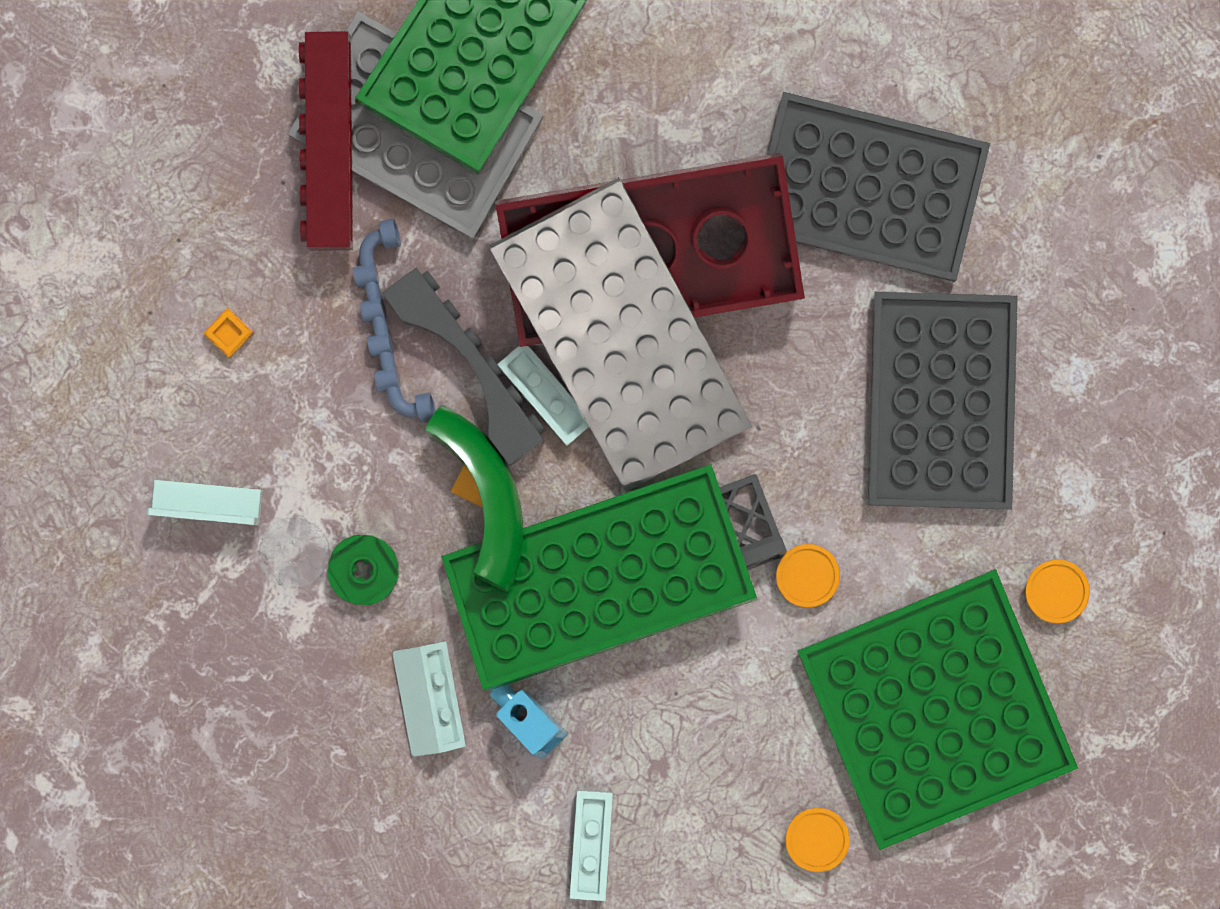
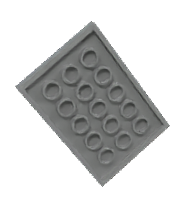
[288,11,543,240]

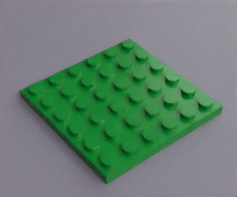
[797,569,1078,850]

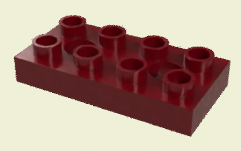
[495,153,805,347]

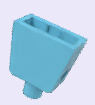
[489,684,568,759]

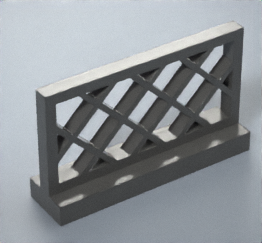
[720,474,787,570]

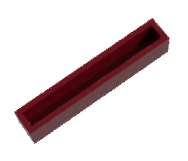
[298,31,353,251]

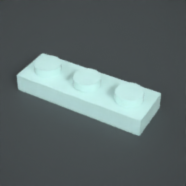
[497,345,589,446]
[570,790,613,901]

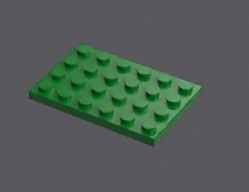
[355,0,587,175]

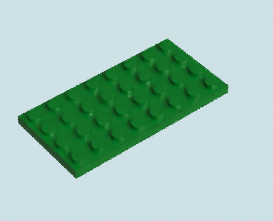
[441,464,758,692]

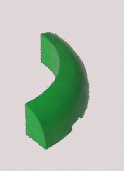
[425,405,523,594]

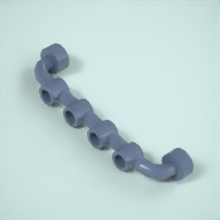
[353,219,436,423]

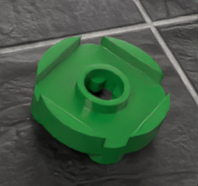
[327,535,399,605]

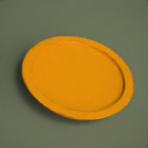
[776,544,840,608]
[1026,559,1090,624]
[785,808,850,872]

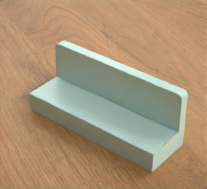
[147,480,263,525]
[393,641,466,756]

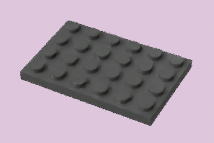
[767,92,991,282]
[868,291,1018,510]

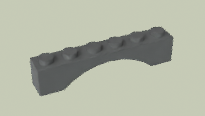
[382,267,546,466]

